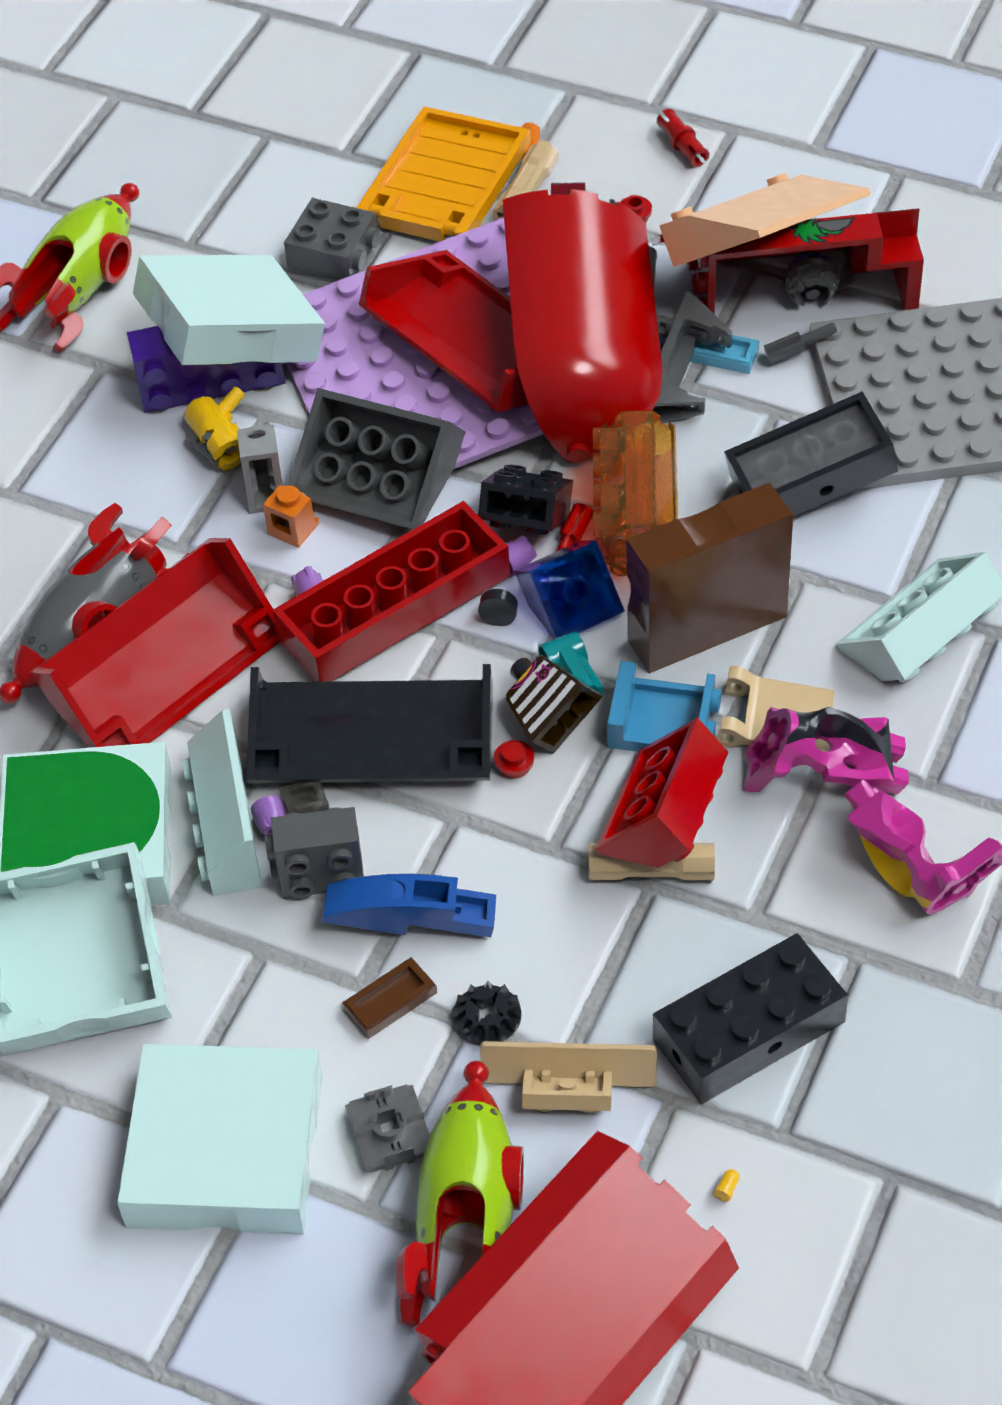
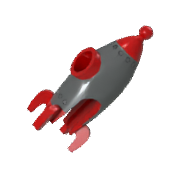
[0,503,189,704]

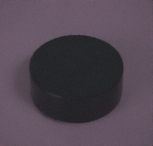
[478,589,518,626]

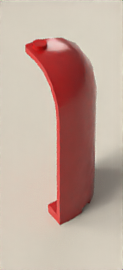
[502,189,663,463]

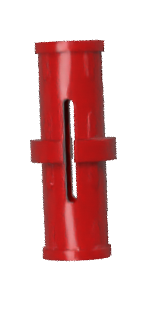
[656,108,710,167]

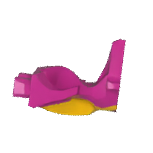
[845,780,1002,915]

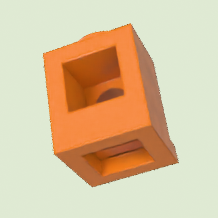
[263,485,319,548]

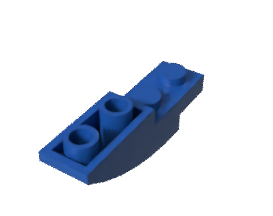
[322,874,497,938]

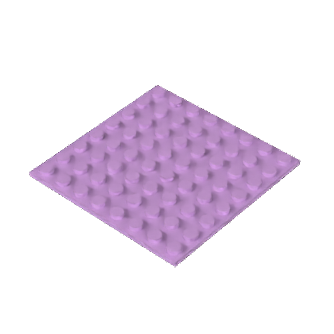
[286,217,544,469]

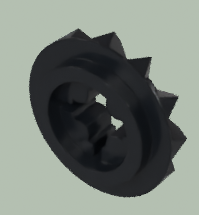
[452,980,522,1044]

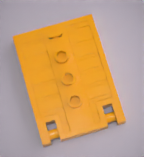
[356,106,531,242]

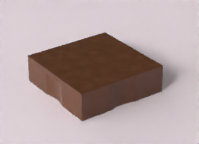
[627,482,793,674]

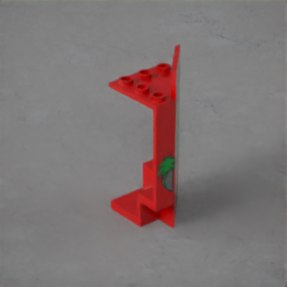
[651,208,924,314]

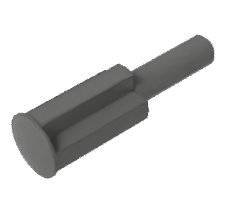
[764,322,837,365]

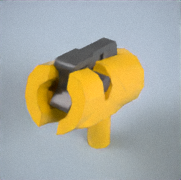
[184,386,245,471]

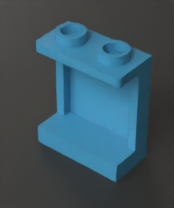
[607,661,722,752]

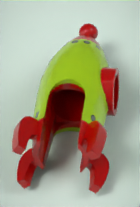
[0,183,140,353]
[396,1061,524,1328]

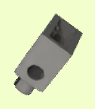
[237,425,283,514]

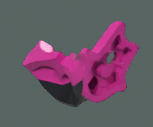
[743,707,909,795]

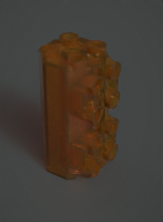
[593,411,678,576]

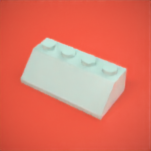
[836,552,1002,682]
[182,709,262,896]

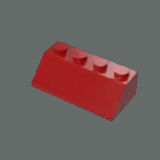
[595,718,728,868]

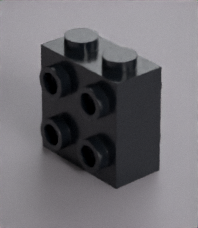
[478,464,573,535]

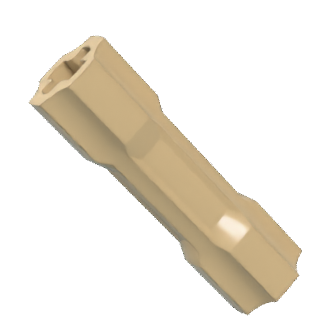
[493,140,559,220]
[589,843,715,880]

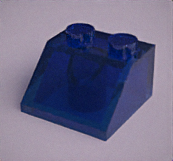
[514,540,625,639]

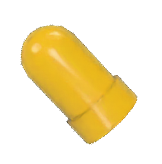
[713,1169,740,1202]

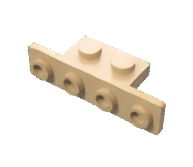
[480,1041,657,1113]

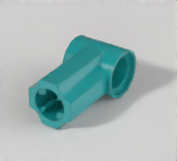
[538,631,603,696]

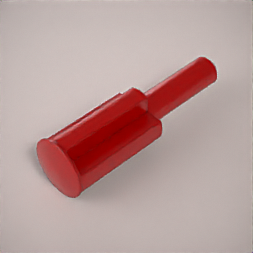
[549,503,594,570]

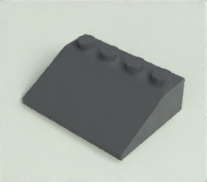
[287,388,465,530]

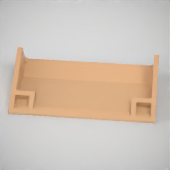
[659,173,871,267]

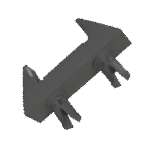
[642,291,733,426]

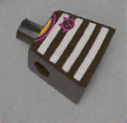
[506,655,603,754]

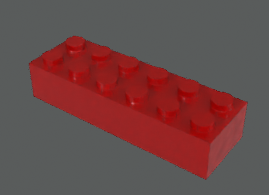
[272,501,510,682]

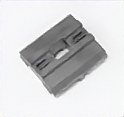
[345,1084,430,1172]

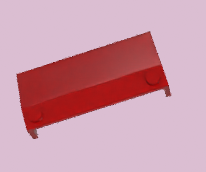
[358,250,528,412]
[30,538,279,748]

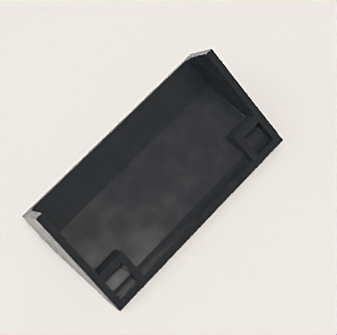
[246,664,493,783]

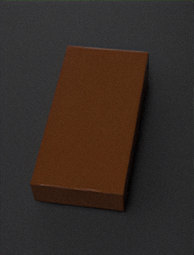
[342,957,437,1039]

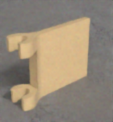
[717,666,835,751]

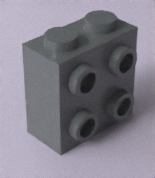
[284,197,380,281]
[265,807,364,899]

